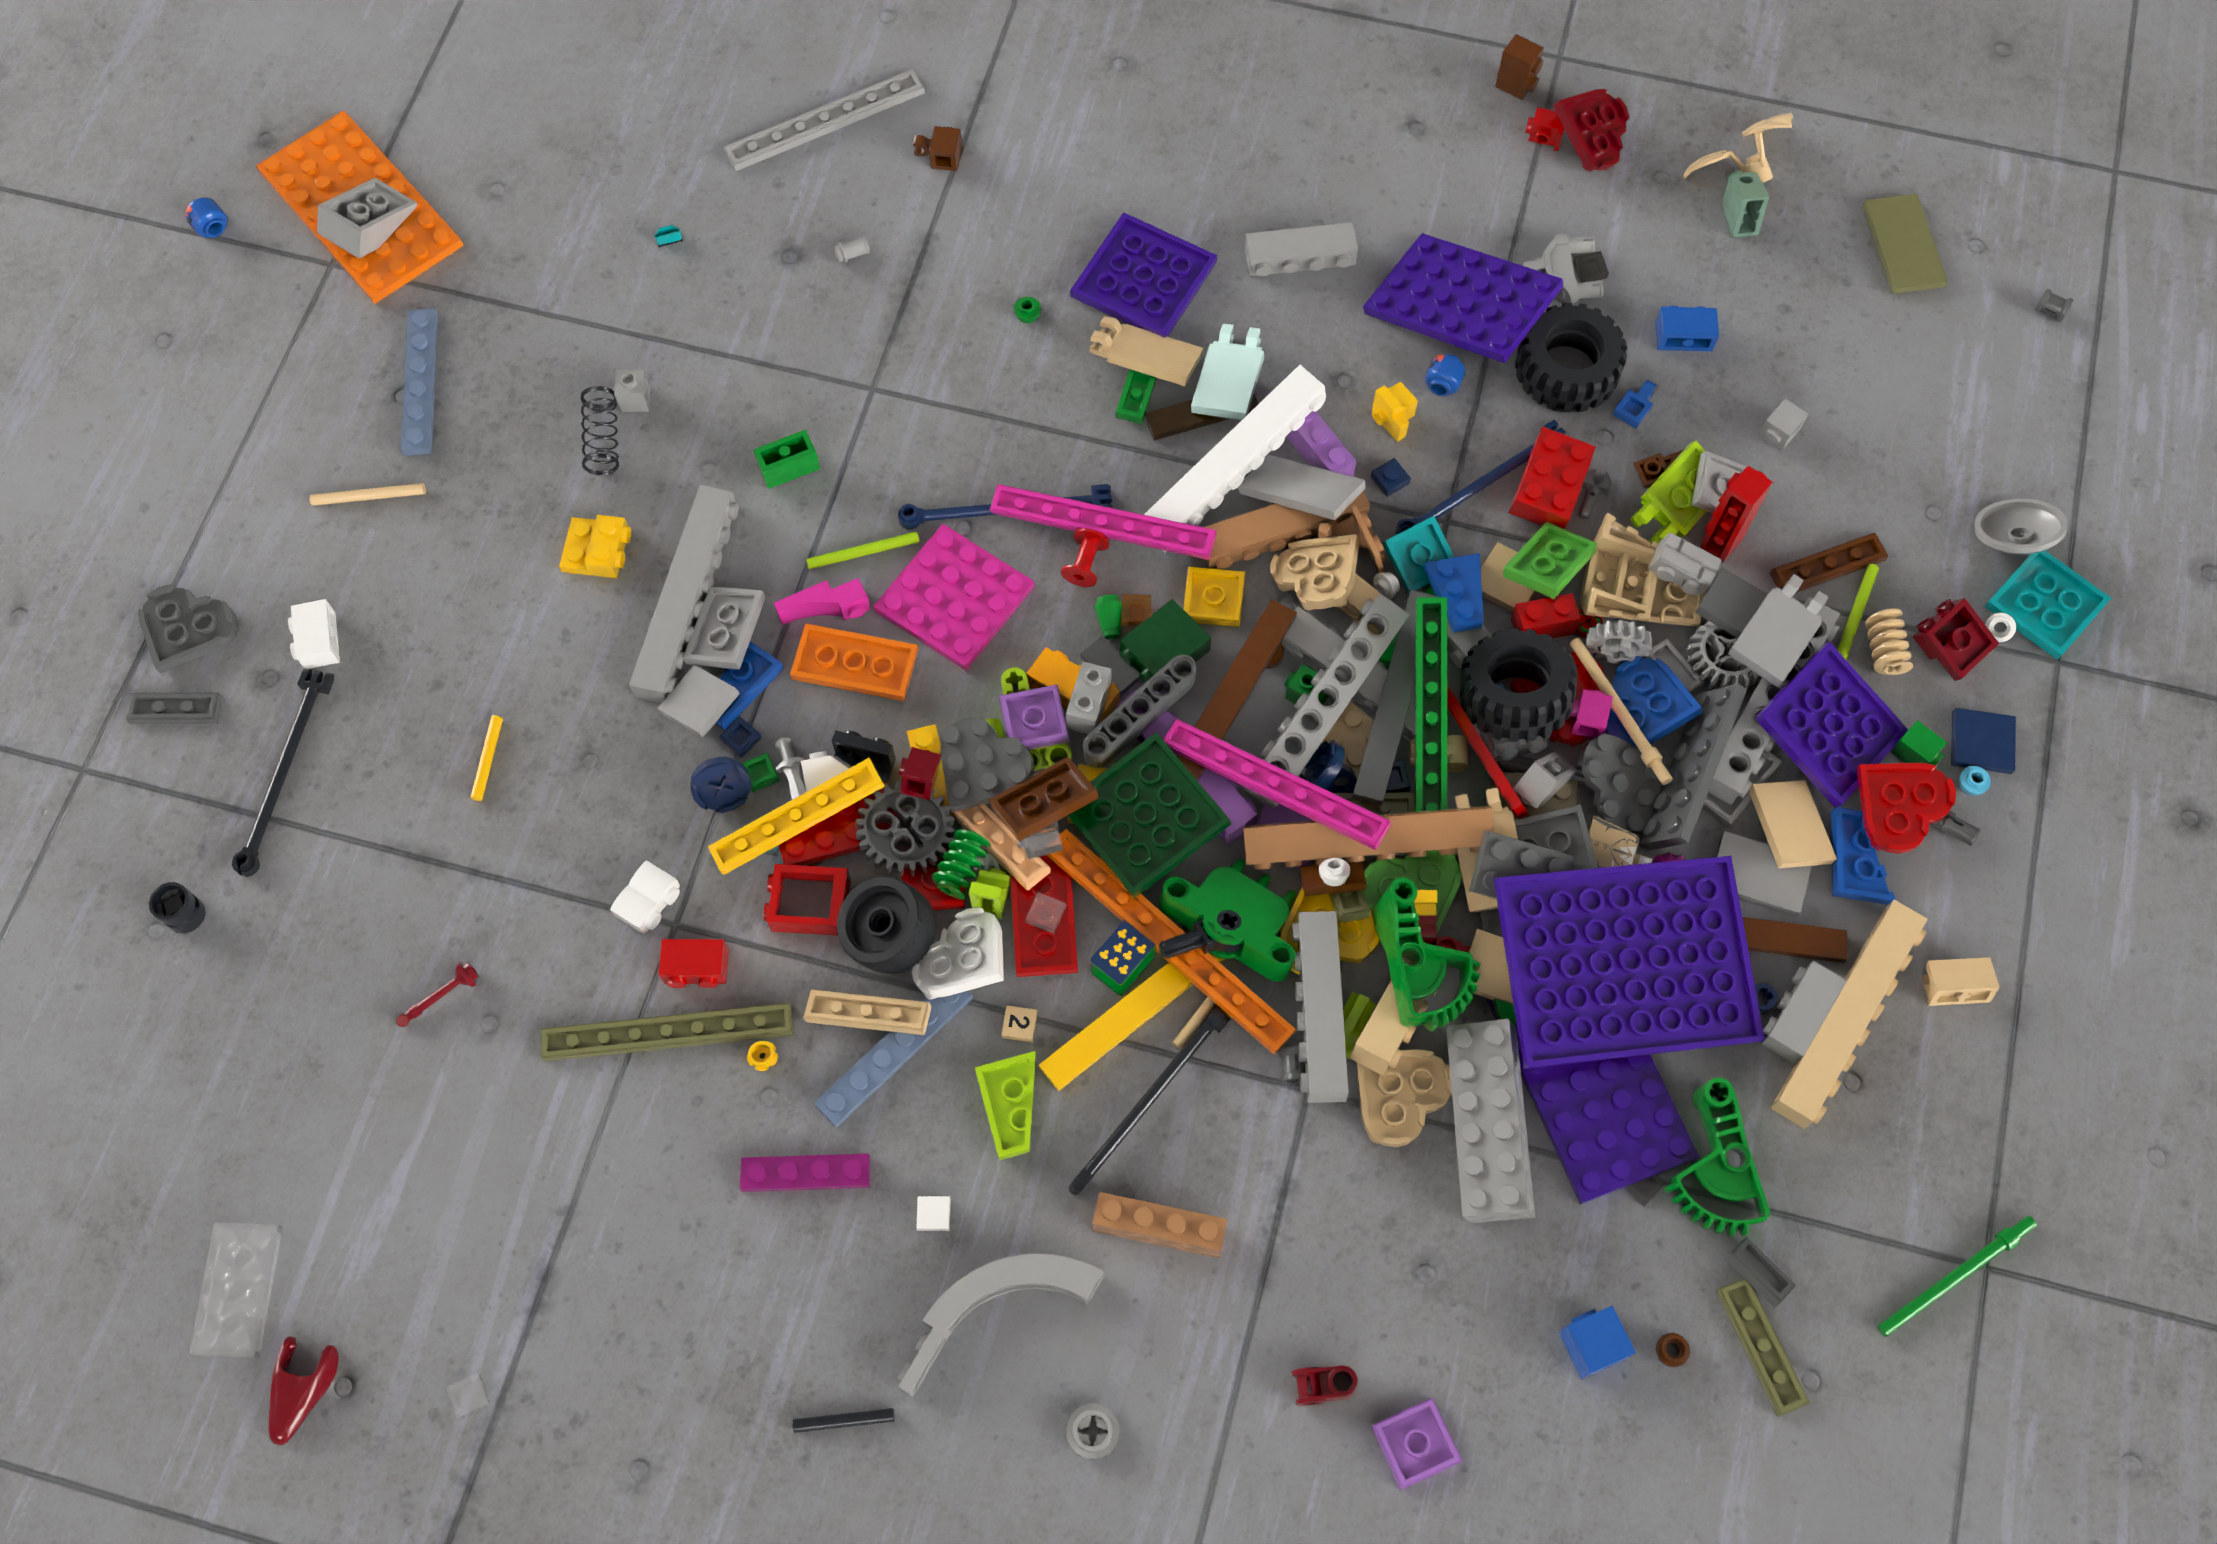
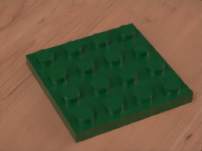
[1067,732,1231,898]

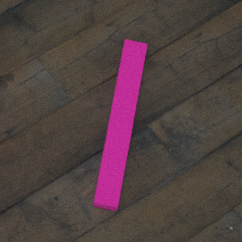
[990,484,1217,560]
[1163,719,1391,850]

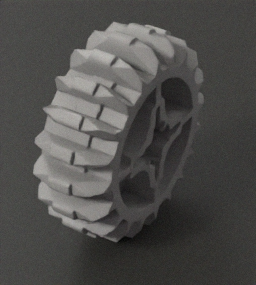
[1686,621,1760,690]

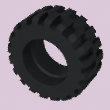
[1515,303,1627,413]
[1460,628,1578,743]

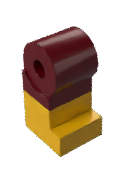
[1414,890,1438,946]

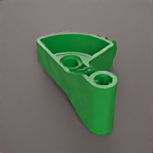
[1372,877,1481,1032]
[1664,1077,1770,1236]

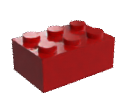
[1508,427,1596,529]

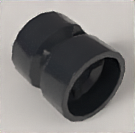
[148,882,206,934]

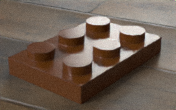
[989,757,1099,842]

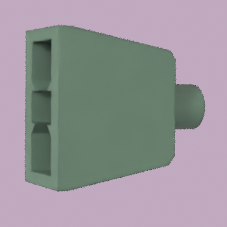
[1723,170,1770,238]

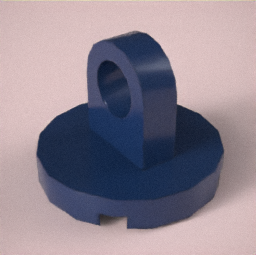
[1299,740,1357,793]
[690,757,752,813]

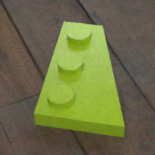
[975,1051,1036,1161]

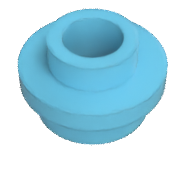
[1959,766,1991,795]

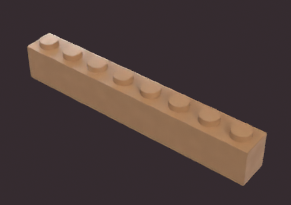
[1243,806,1494,869]

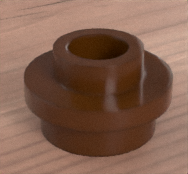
[1656,1333,1690,1367]

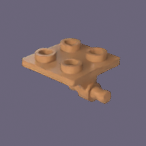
[1318,504,1386,573]

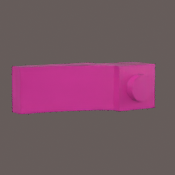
[774,578,870,625]

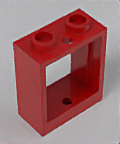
[763,864,851,936]

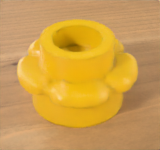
[747,1041,778,1071]

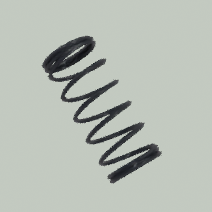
[580,386,619,475]

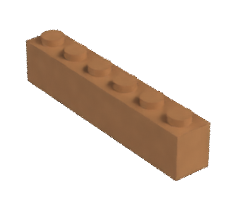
[1204,477,1370,569]

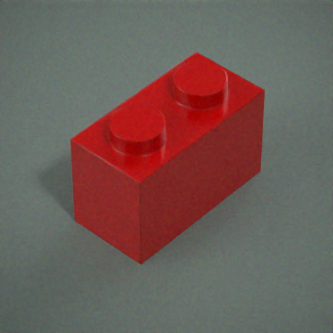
[1511,593,1581,639]
[659,939,729,988]

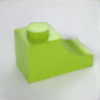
[969,869,1011,920]

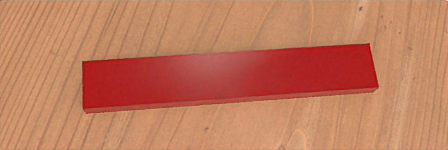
[1447,685,1529,819]

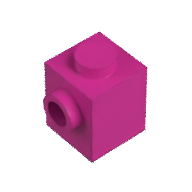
[1571,689,1613,739]

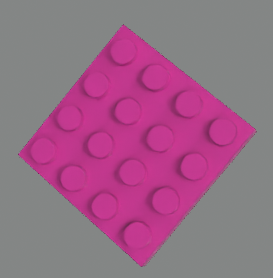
[873,523,1035,671]

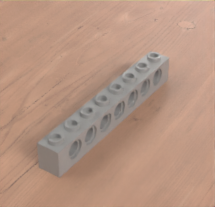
[1243,594,1410,810]
[1708,597,1840,805]

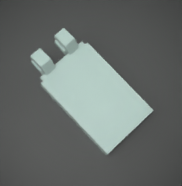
[1191,324,1264,420]

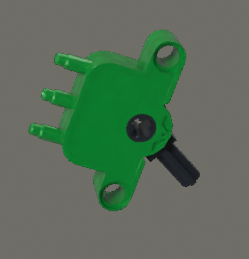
[1158,858,1297,982]

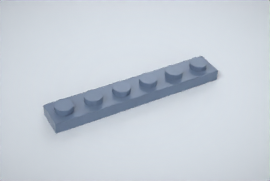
[401,308,438,456]
[814,991,973,1128]

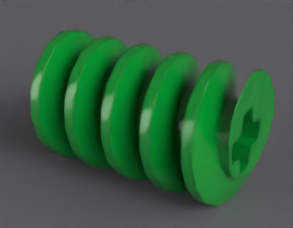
[932,829,991,900]

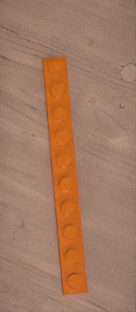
[1045,829,1296,1055]

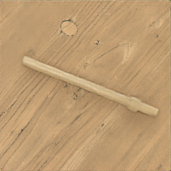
[1570,638,1673,785]

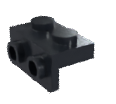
[831,730,896,783]

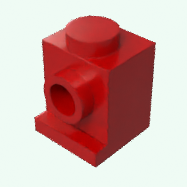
[1525,107,1564,151]

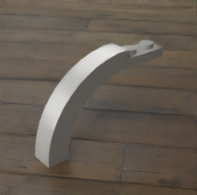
[897,1253,1104,1398]

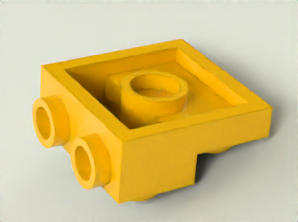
[559,515,632,578]

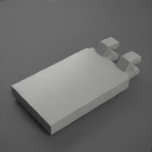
[1728,574,1829,687]

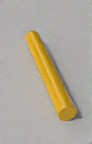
[470,715,503,801]

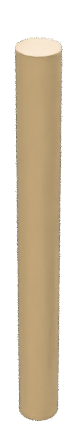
[309,483,426,506]

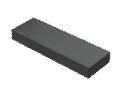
[126,693,222,724]

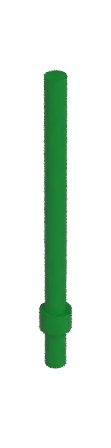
[1877,1216,2037,1337]

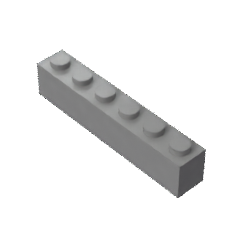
[1281,606,1415,741]
[1292,911,1348,1103]

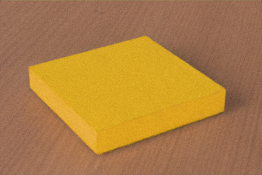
[1183,566,1245,627]

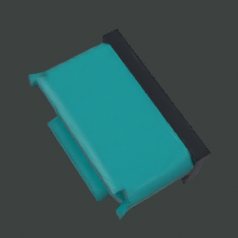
[654,225,683,247]

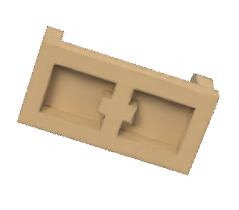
[1922,957,2000,1006]

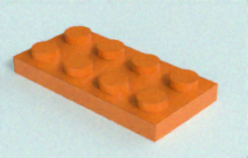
[790,623,919,702]

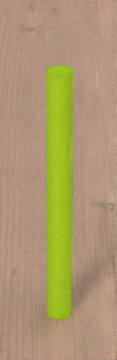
[806,531,920,570]
[1837,564,1879,660]

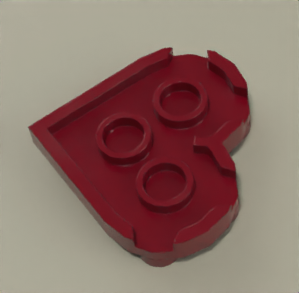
[1553,89,1630,172]

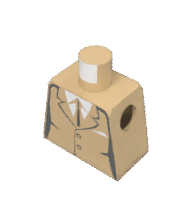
[1588,816,1652,868]

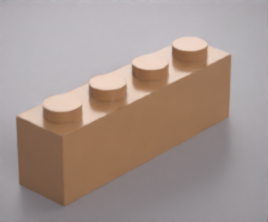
[1092,1192,1227,1258]

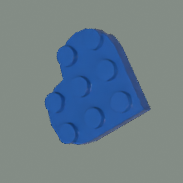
[1605,656,1703,748]

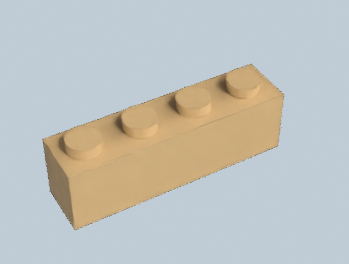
[1350,957,1437,1076]

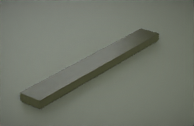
[541,1003,793,1062]

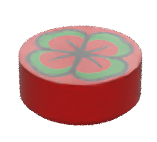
[1575,609,1603,638]

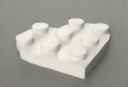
[912,907,1004,999]

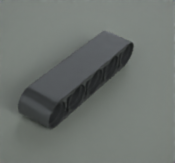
[1083,654,1196,768]

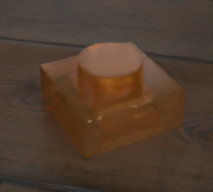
[1122,594,1151,625]

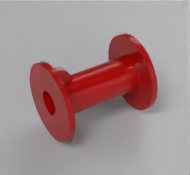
[1061,528,1110,587]

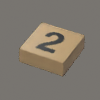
[1001,1005,1038,1043]

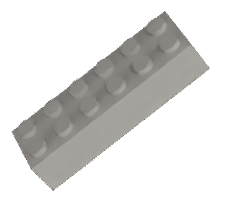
[1446,1019,1535,1223]

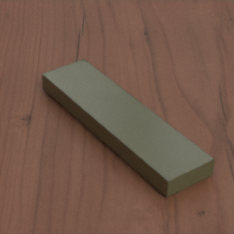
[1716,1278,1810,1417]

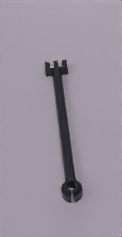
[232,668,334,877]
[1069,1006,1231,1195]

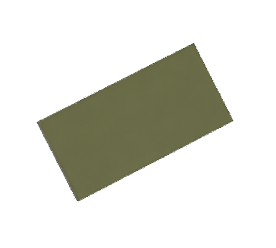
[1862,194,1948,294]

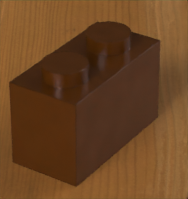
[1495,34,1544,100]

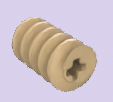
[1865,609,1913,675]

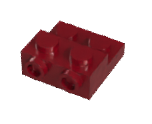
[1913,598,1999,681]

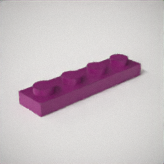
[740,1153,870,1192]

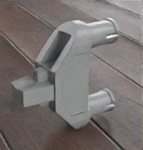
[1522,234,1604,303]

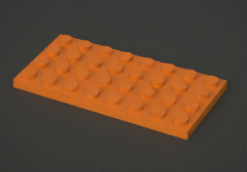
[256,110,464,304]

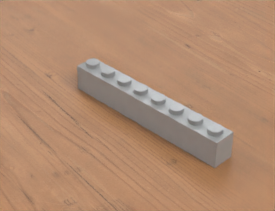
[629,485,739,703]

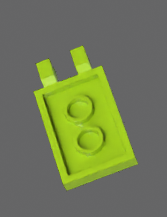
[1630,440,1707,544]

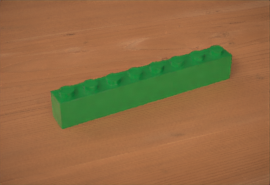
[1415,597,1447,812]

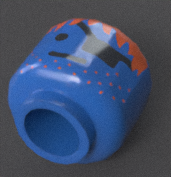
[185,197,228,238]
[1425,354,1466,397]

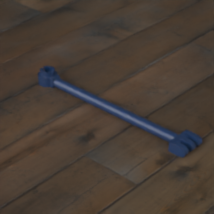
[1395,420,1569,535]
[898,484,1113,530]

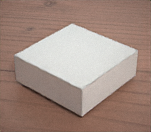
[916,1196,951,1231]

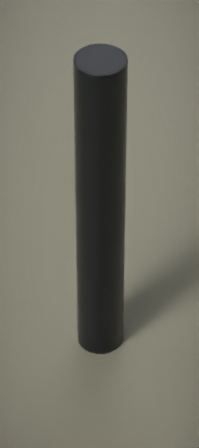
[793,1408,895,1433]

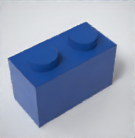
[1656,306,1719,352]

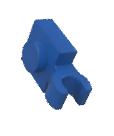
[1613,380,1657,429]

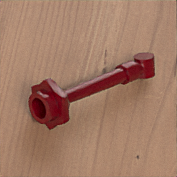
[396,962,479,1027]

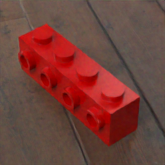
[1700,465,1773,563]

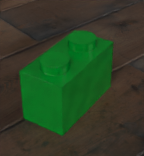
[753,429,820,489]

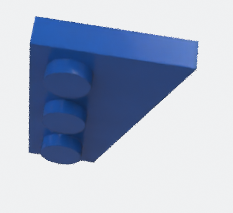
[1424,553,1483,633]
[715,641,784,731]
[1831,807,1896,905]

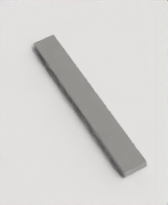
[724,69,925,172]

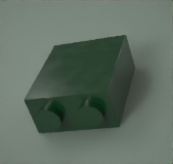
[1119,599,1211,692]

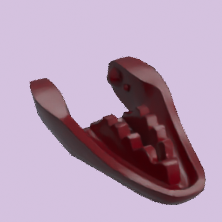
[269,1336,338,1445]

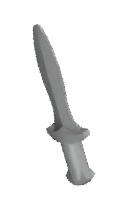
[775,737,806,800]

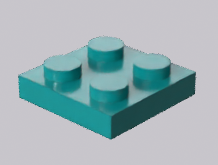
[1382,516,1454,594]

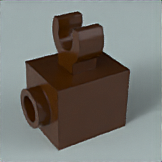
[913,126,962,171]

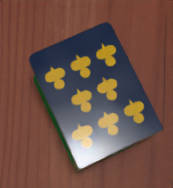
[1091,920,1156,996]

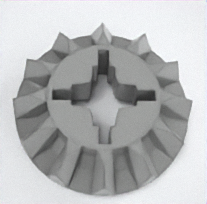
[1066,1403,1120,1460]

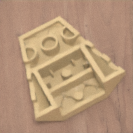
[1579,513,1706,627]

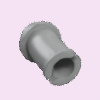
[834,237,870,263]

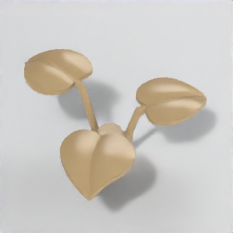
[1684,113,1793,183]

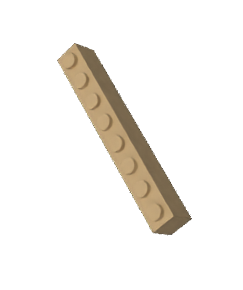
[1770,899,1928,1129]

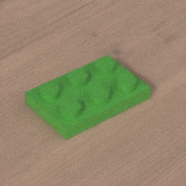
[1503,522,1598,599]

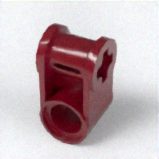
[1292,1365,1358,1406]

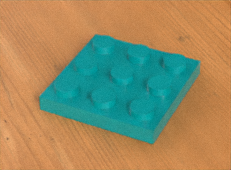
[1985,550,2111,660]

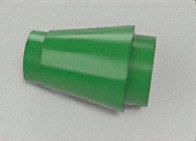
[1094,595,1122,640]

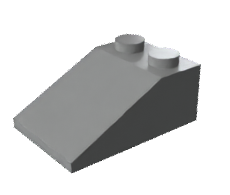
[317,178,417,258]

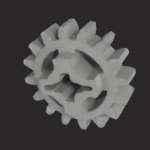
[1586,620,1652,664]

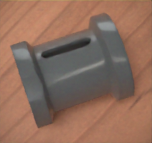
[2035,289,2074,322]
[1278,1047,1306,1085]

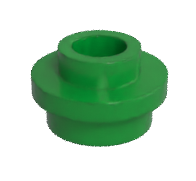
[1014,297,1041,323]

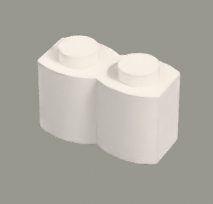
[610,860,680,934]

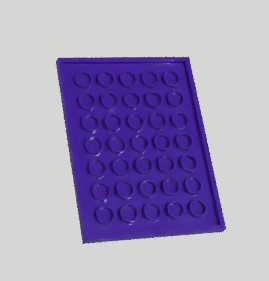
[1494,856,1765,1069]

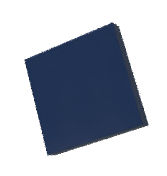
[1951,708,2016,774]

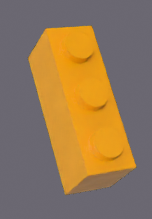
[1026,647,1120,724]

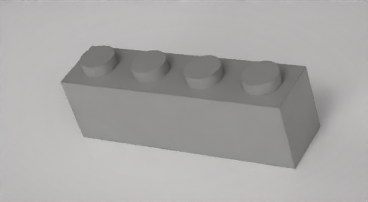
[1245,222,1358,276]

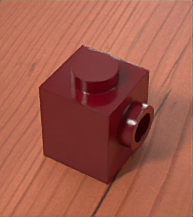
[898,747,941,800]

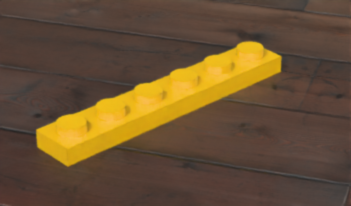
[708,758,885,875]

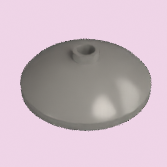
[1974,499,2068,554]

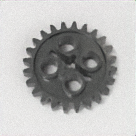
[856,781,955,877]

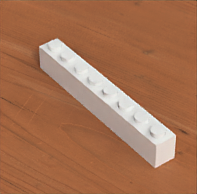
[1144,365,1326,553]

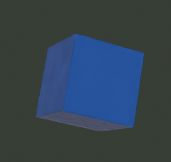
[1559,1305,1636,1380]

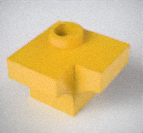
[1371,381,1418,442]

